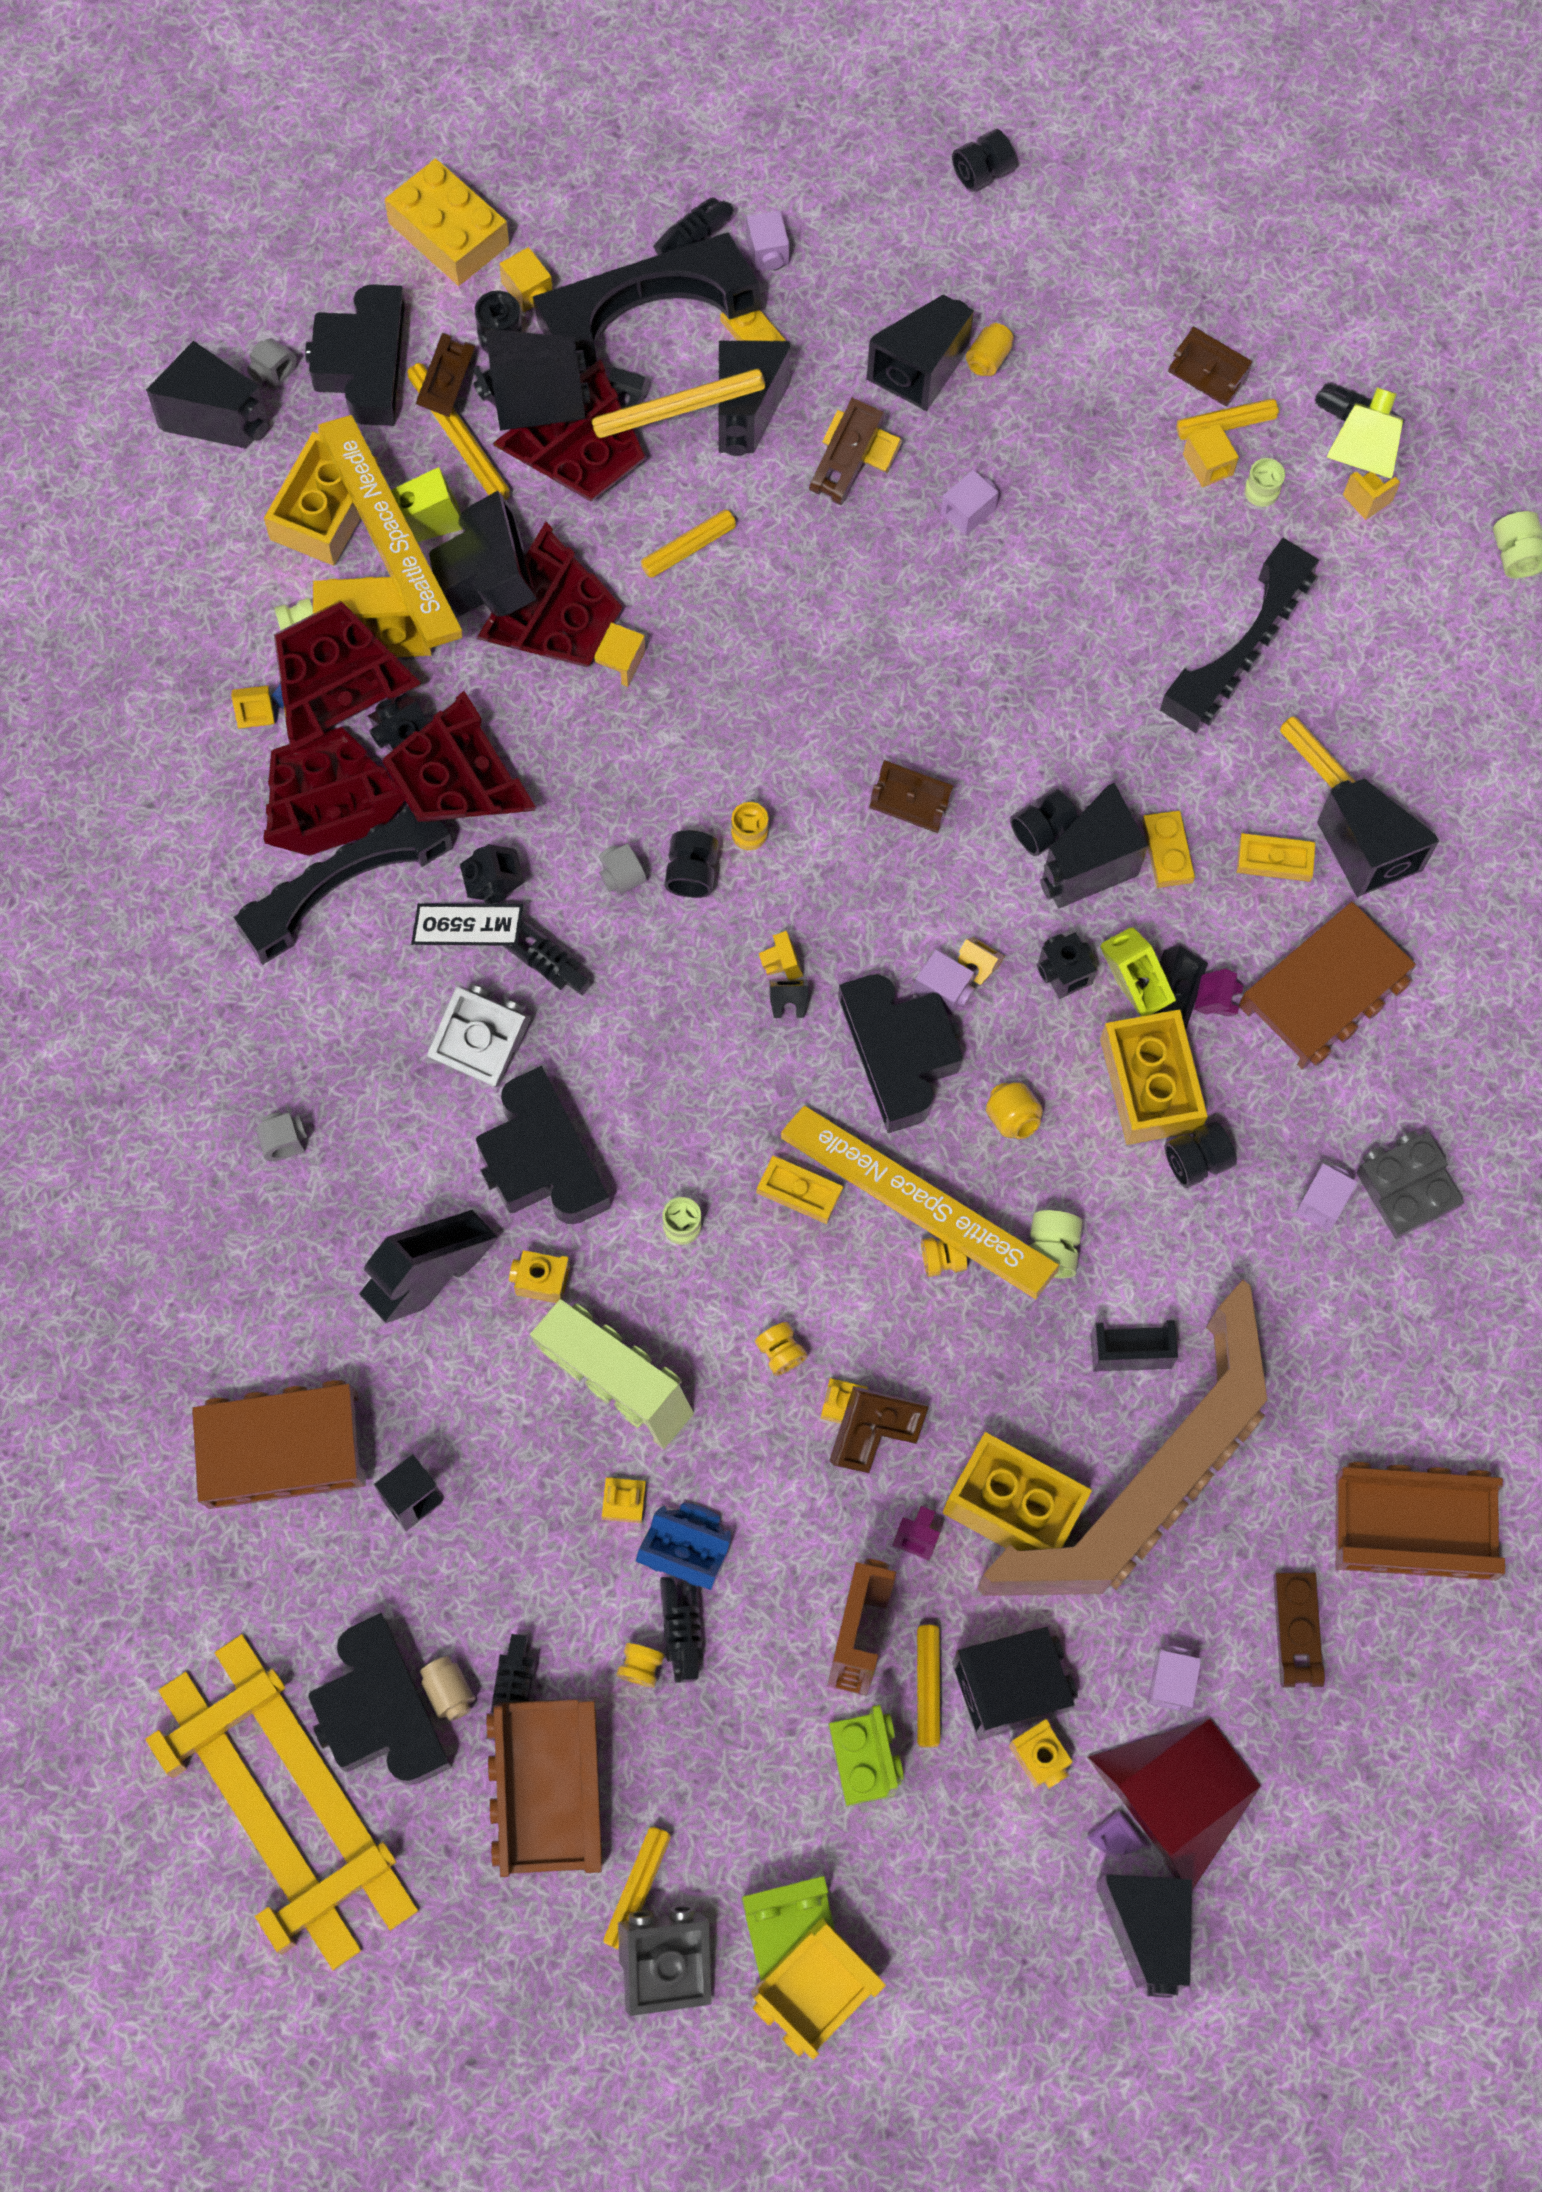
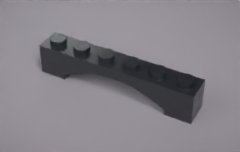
[1160,538,1319,733]
[233,806,453,965]

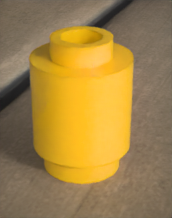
[965,323,1014,376]

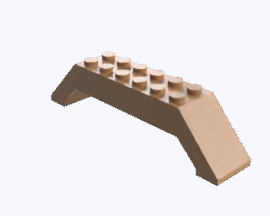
[977,1279,1267,1596]

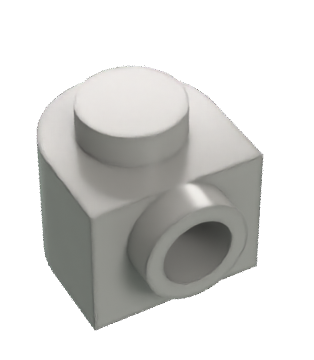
[247,338,297,390]
[599,843,647,895]
[256,1112,308,1161]

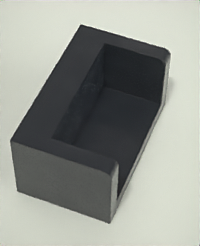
[1090,1320,1178,1372]
[374,1454,443,1531]

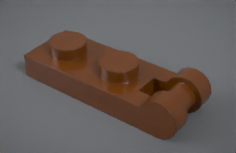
[416,332,475,417]
[809,397,885,505]
[1273,1573,1325,1688]

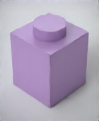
[746,210,789,271]
[940,470,999,536]
[913,949,975,1015]
[1295,1163,1357,1231]
[1147,1646,1201,1713]

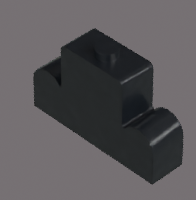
[305,284,406,426]
[429,491,537,617]
[838,974,962,1133]
[476,1066,610,1224]
[359,1210,498,1323]
[308,1613,451,1786]

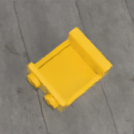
[751,1917,886,2060]

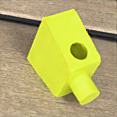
[1327,387,1403,479]
[391,467,463,542]
[1100,927,1176,1016]

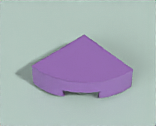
[1086,1811,1146,1855]

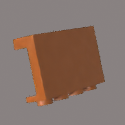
[1238,901,1416,1070]
[192,1380,366,1509]
[1335,1462,1505,1581]
[827,1559,897,1696]
[486,1697,603,1877]

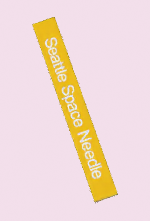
[318,415,462,649]
[781,1105,1059,1300]

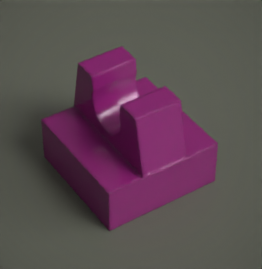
[1194,968,1244,1016]
[892,1506,941,1561]

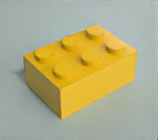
[384,158,509,286]
[264,431,380,566]
[313,577,431,657]
[1100,1010,1208,1145]
[942,1432,1092,1551]

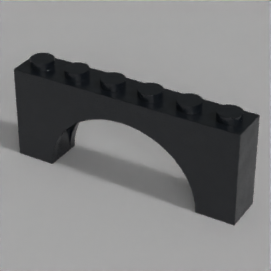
[532,232,762,368]

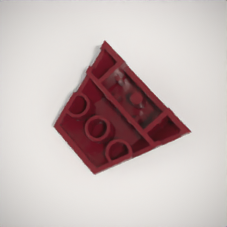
[493,359,645,502]
[476,521,622,667]
[274,600,422,752]
[383,690,536,822]
[263,727,405,856]
[1087,1718,1261,1891]

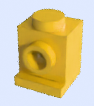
[509,1250,570,1303]
[1009,1719,1073,1789]

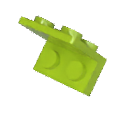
[828,1704,904,1807]
[741,1876,835,1981]

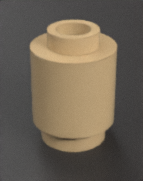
[420,1656,475,1722]

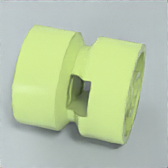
[1493,511,1542,579]
[1029,1210,1083,1279]

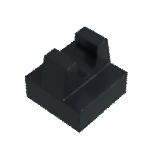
[608,367,650,407]
[769,980,808,1018]

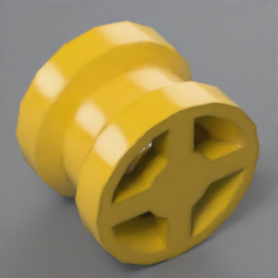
[616,1643,664,1688]

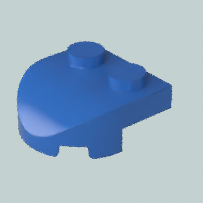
[635,1503,731,1590]

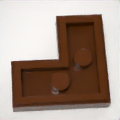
[829,1386,929,1473]

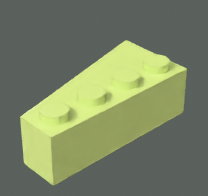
[529,1299,694,1450]

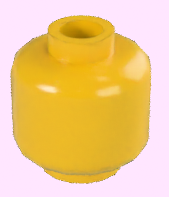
[985,1082,1043,1140]

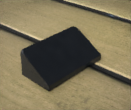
[1151,946,1208,1030]

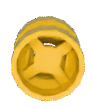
[731,802,769,850]
[921,1237,967,1277]
[755,1322,808,1376]

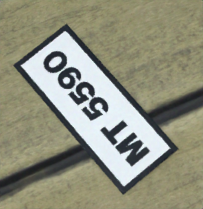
[411,903,524,946]

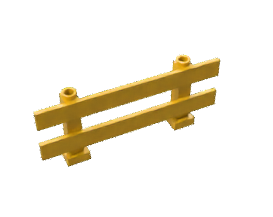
[145,1634,419,1971]

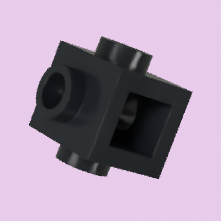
[368,693,429,751]
[460,844,525,904]
[1037,932,1097,999]

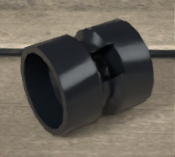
[952,129,1016,192]
[474,290,522,353]
[1010,788,1079,857]
[664,830,719,898]
[1164,1121,1237,1188]

